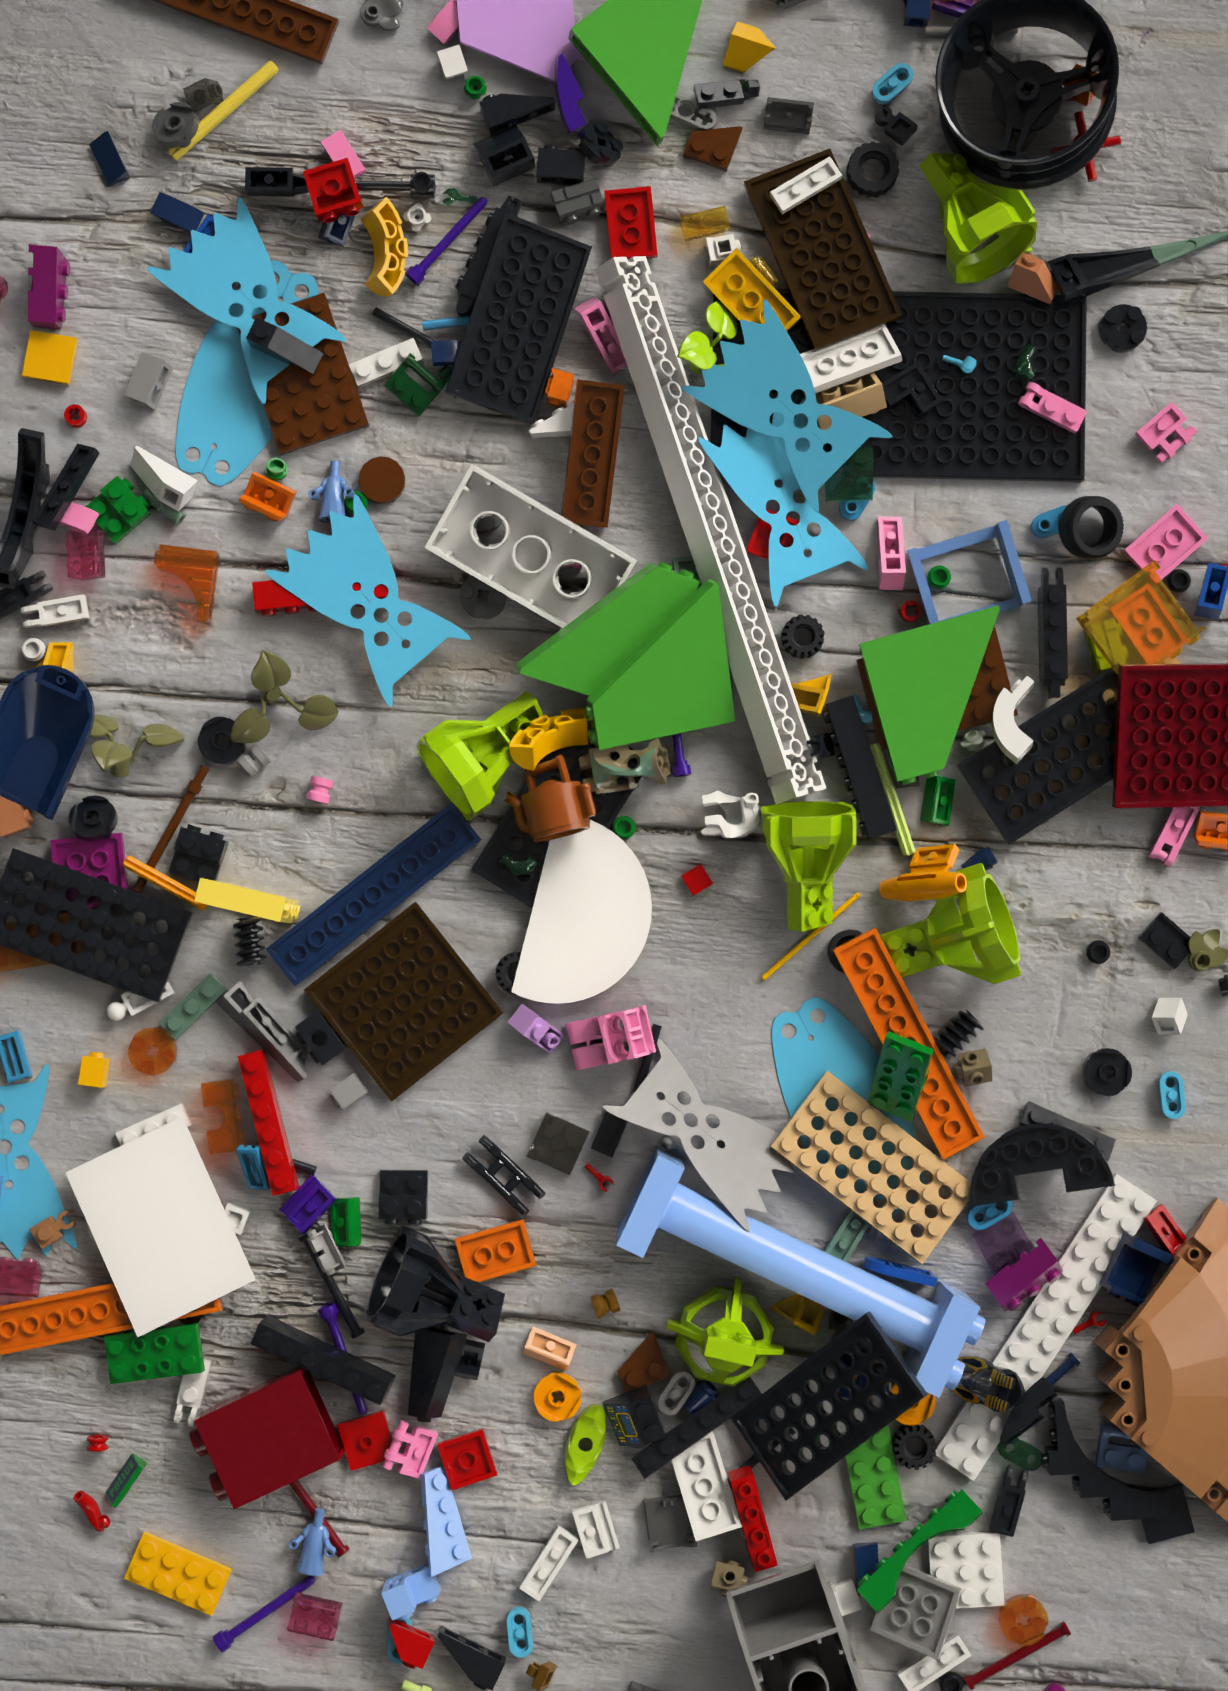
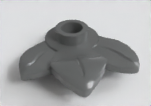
[360,0,404,31]

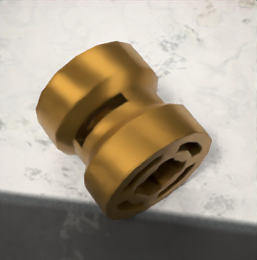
[590,1288,621,1319]

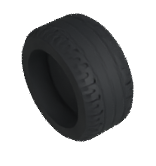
[1058,496,1124,559]

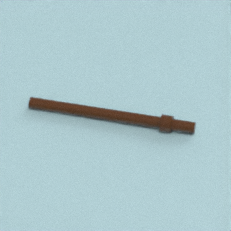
[133,765,210,893]

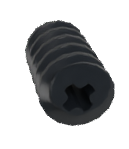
[233,917,266,966]
[933,1010,984,1060]

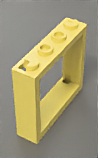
[194,878,301,923]

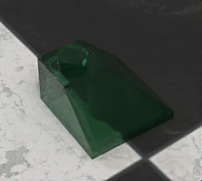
[825,446,873,502]

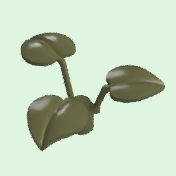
[230,650,339,743]
[89,714,185,777]

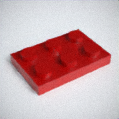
[604,186,658,260]

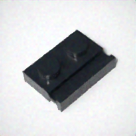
[1138,912,1190,969]

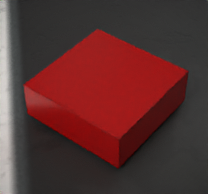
[681,864,713,896]

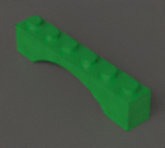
[857,1489,982,1614]

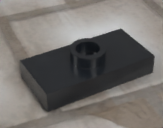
[591,1104,628,1158]

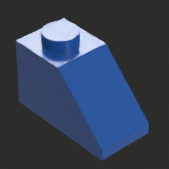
[1194,562,1228,621]

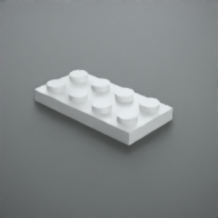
[800,324,902,393]
[672,1432,742,1541]

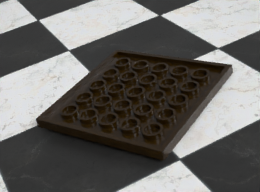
[304,901,504,1102]

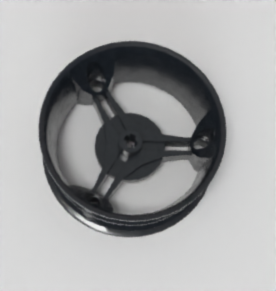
[935,0,1119,190]

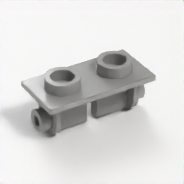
[306,1224,347,1276]

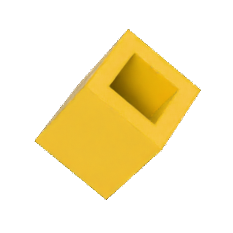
[78,1051,111,1088]

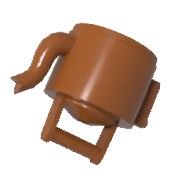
[504,755,596,842]

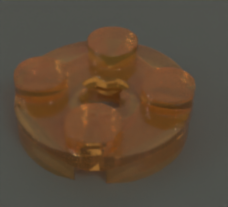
[128,1027,177,1075]
[999,1594,1048,1646]

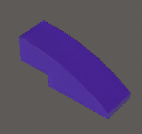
[555,53,587,134]

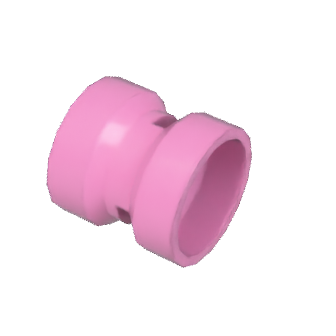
[306,776,334,804]

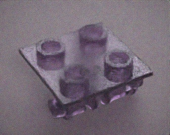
[972,1212,1035,1276]

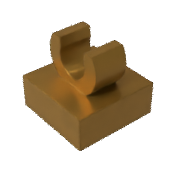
[526,1661,557,1691]

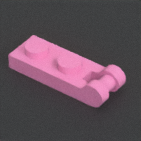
[1018,382,1087,434]
[1148,807,1200,867]

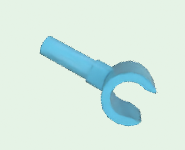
[942,355,977,373]
[851,693,873,725]

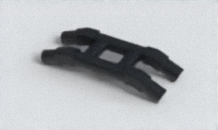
[462,1135,546,1217]

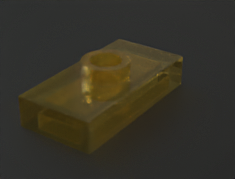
[680,206,731,242]

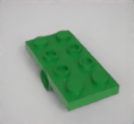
[868,1031,934,1122]
[104,1323,205,1384]

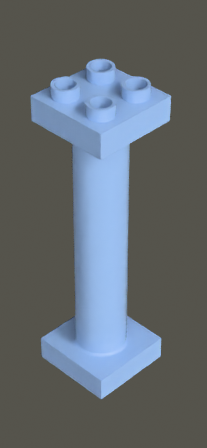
[616,1148,985,1398]

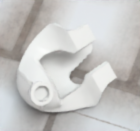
[701,791,761,838]

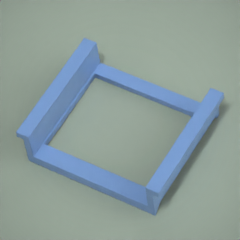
[907,520,1032,624]

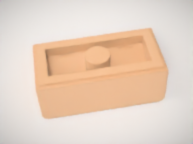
[522,1327,577,1371]

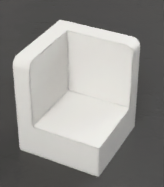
[437,45,469,80]
[1152,998,1187,1035]
[831,1578,862,1616]

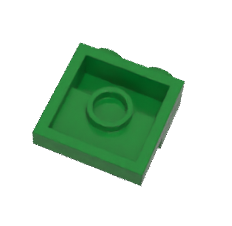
[85,475,151,544]

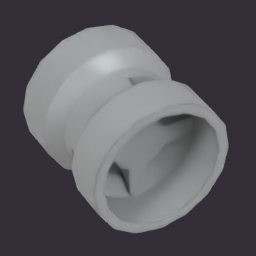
[237,744,271,777]

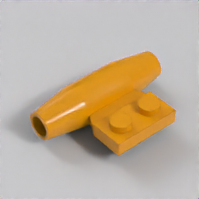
[879,844,967,902]

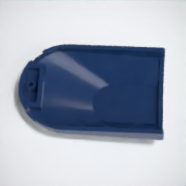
[0,665,95,820]

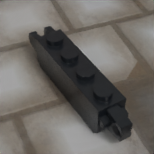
[456,196,522,317]
[1038,568,1068,699]

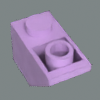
[508,1004,565,1054]

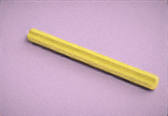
[168,61,279,160]

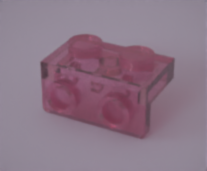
[66,530,105,581]
[0,1257,43,1297]
[287,1592,343,1641]

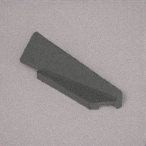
[216,981,307,1082]

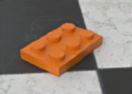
[455,1219,537,1282]

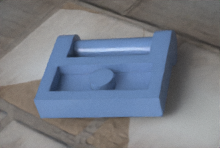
[1095,1423,1147,1474]

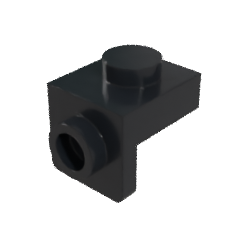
[455,1339,485,1380]

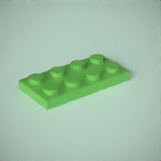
[841,1425,906,1530]

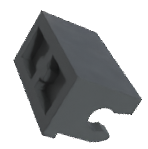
[763,97,814,134]

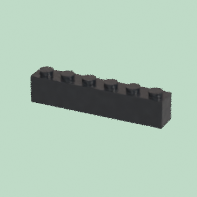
[822,695,897,840]
[251,1315,396,1405]

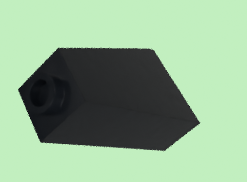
[408,1327,467,1422]

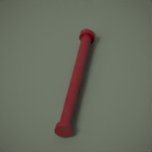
[289,1480,350,1558]
[964,1621,1071,1690]

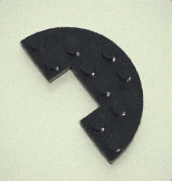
[970,1123,1116,1207]

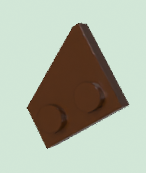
[683,126,743,172]
[617,1331,671,1392]

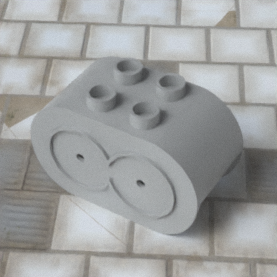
[726,1560,867,1691]

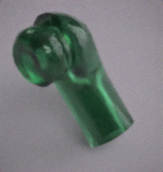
[1016,344,1037,380]
[500,853,536,875]

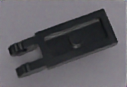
[0,571,53,619]
[989,1465,1029,1537]

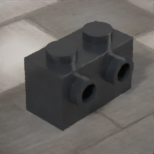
[536,145,586,186]

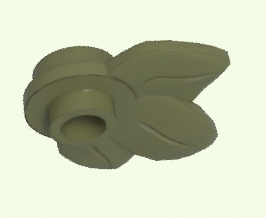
[1188,929,1228,972]

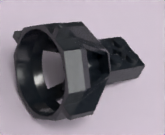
[366,1226,505,1342]

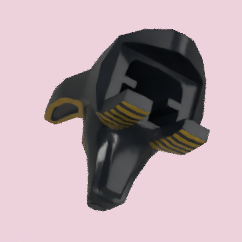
[953,1356,1025,1413]

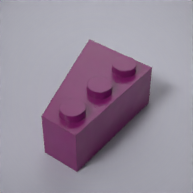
[28,244,70,329]
[985,1238,1063,1311]

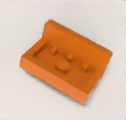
[239,472,297,522]
[1193,810,1228,852]

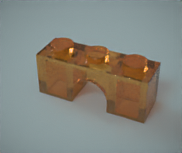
[201,1079,245,1155]

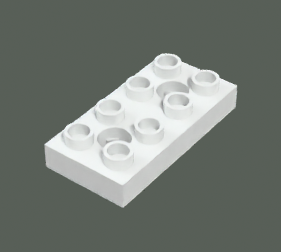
[424,464,638,628]

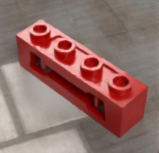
[727,1466,778,1572]

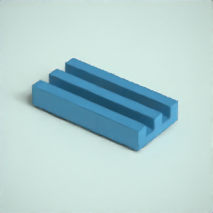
[0,1030,32,1083]
[236,1145,270,1190]

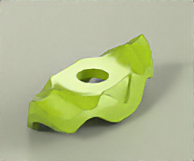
[564,1404,607,1485]

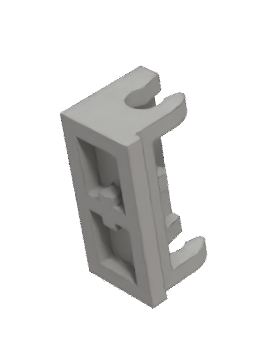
[124,352,173,410]

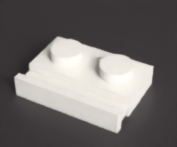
[572,1500,620,1559]

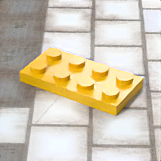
[703,248,801,331]
[124,1532,232,1616]

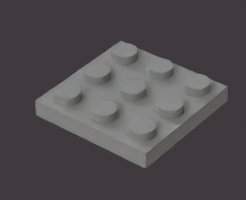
[870,1565,962,1660]

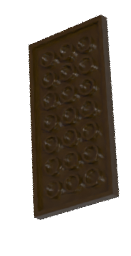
[744,148,902,351]

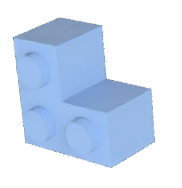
[381,1563,441,1621]

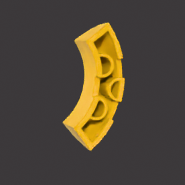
[360,197,408,297]
[509,708,590,771]

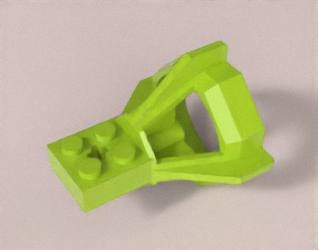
[919,153,1037,284]
[416,691,543,821]
[761,801,856,932]
[881,863,1022,984]
[666,1276,784,1387]

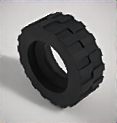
[846,141,899,198]

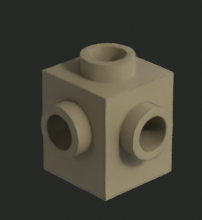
[955,1048,993,1087]
[711,1560,748,1597]

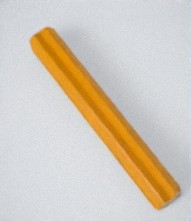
[122,856,208,911]

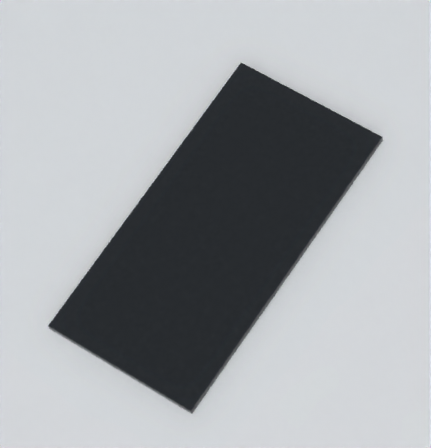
[710,289,1087,482]

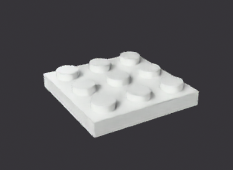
[927,1531,1004,1608]

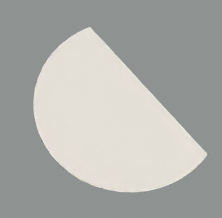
[511,820,652,1004]

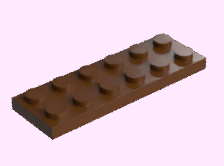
[561,379,625,528]

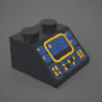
[602,1384,666,1446]

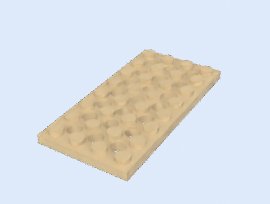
[770,1071,971,1264]

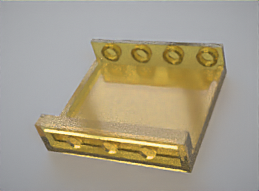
[1076,560,1206,675]

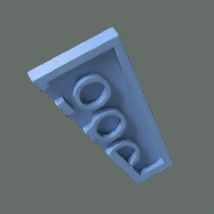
[420,1465,472,1577]

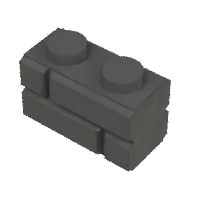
[551,178,604,225]

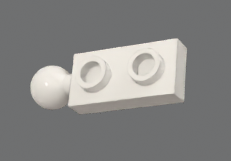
[107,981,175,1021]

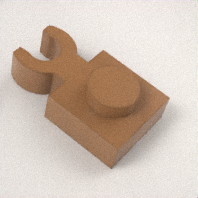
[29,1210,76,1249]

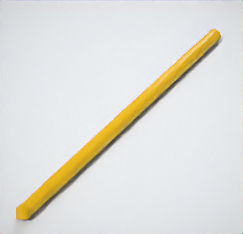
[761,893,860,980]

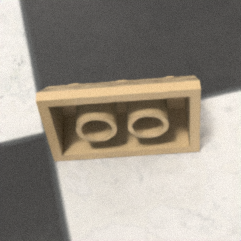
[802,372,887,430]

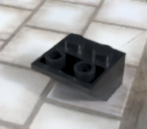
[474,125,535,187]

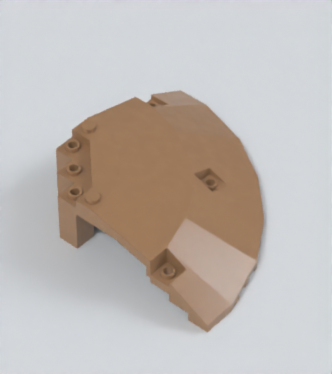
[1093,1197,1228,1522]

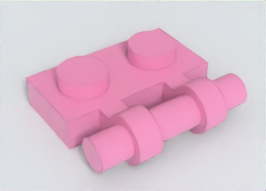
[1135,402,1197,463]
[383,1421,438,1479]

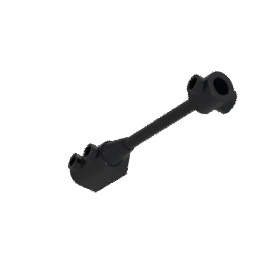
[245,167,436,199]

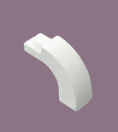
[992,676,1034,764]

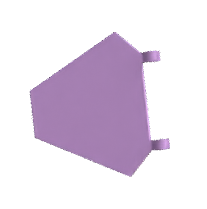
[456,0,587,83]

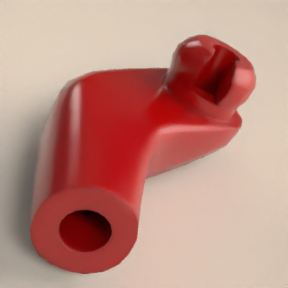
[73,1491,111,1532]

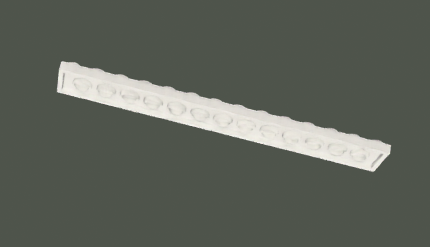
[935,1173,1157,1481]

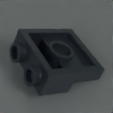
[168,824,229,882]
[379,1170,428,1224]

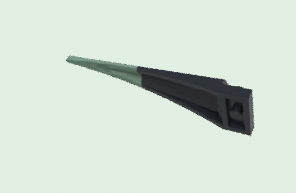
[1047,231,1228,301]

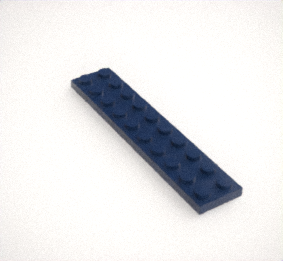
[266,803,482,986]

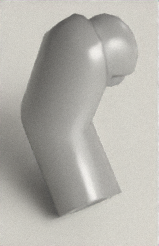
[659,1135,689,1160]

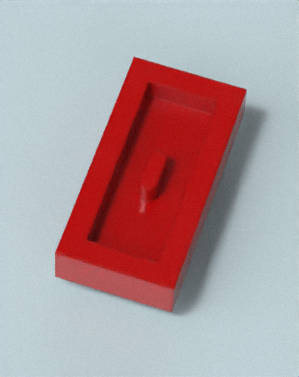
[1143,1204,1187,1257]

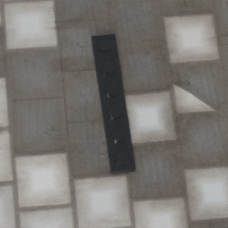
[631,1376,762,1479]

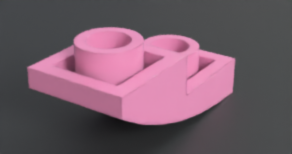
[427,0,459,44]
[321,130,366,178]
[59,502,99,534]

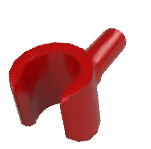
[585,1163,614,1192]
[1073,1311,1106,1334]

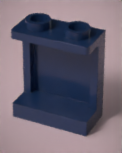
[1100,1232,1173,1307]

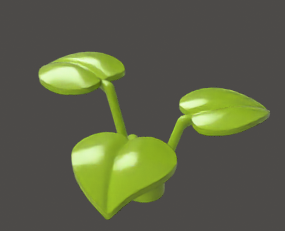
[677,301,737,374]

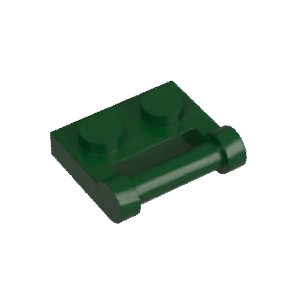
[383,353,446,416]

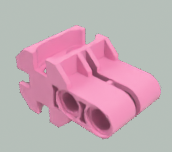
[565,1005,656,1070]

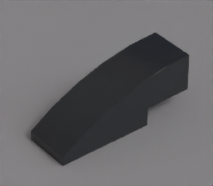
[1000,1377,1058,1446]

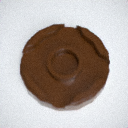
[358,456,405,504]

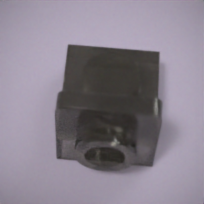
[183,78,224,112]

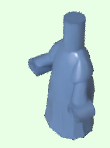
[308,461,355,523]
[289,1508,336,1576]

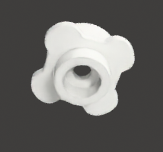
[403,203,431,232]
[961,730,986,751]

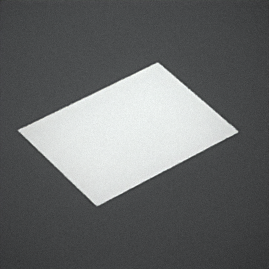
[66,1116,256,1337]

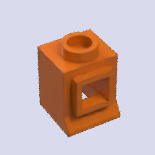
[545,368,575,408]

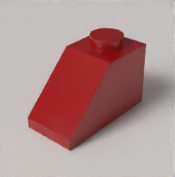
[387,1616,435,1669]

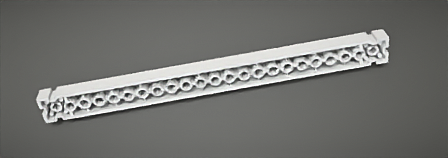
[595,256,826,805]

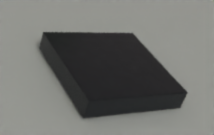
[1141,1484,1195,1544]

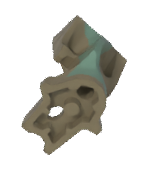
[579,738,672,794]

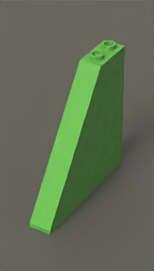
[568,0,702,147]
[514,561,700,696]
[585,579,735,750]
[858,605,1000,785]

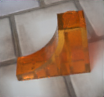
[154,544,220,624]

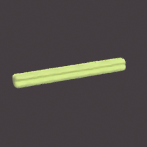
[869,743,915,856]

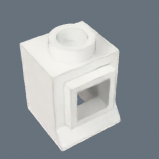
[705,234,741,267]

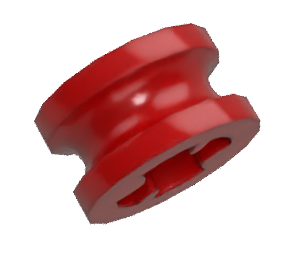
[64,404,87,428]
[899,600,922,623]
[86,1435,109,1451]

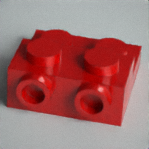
[303,157,364,223]

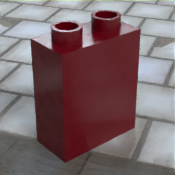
[189,1366,345,1509]

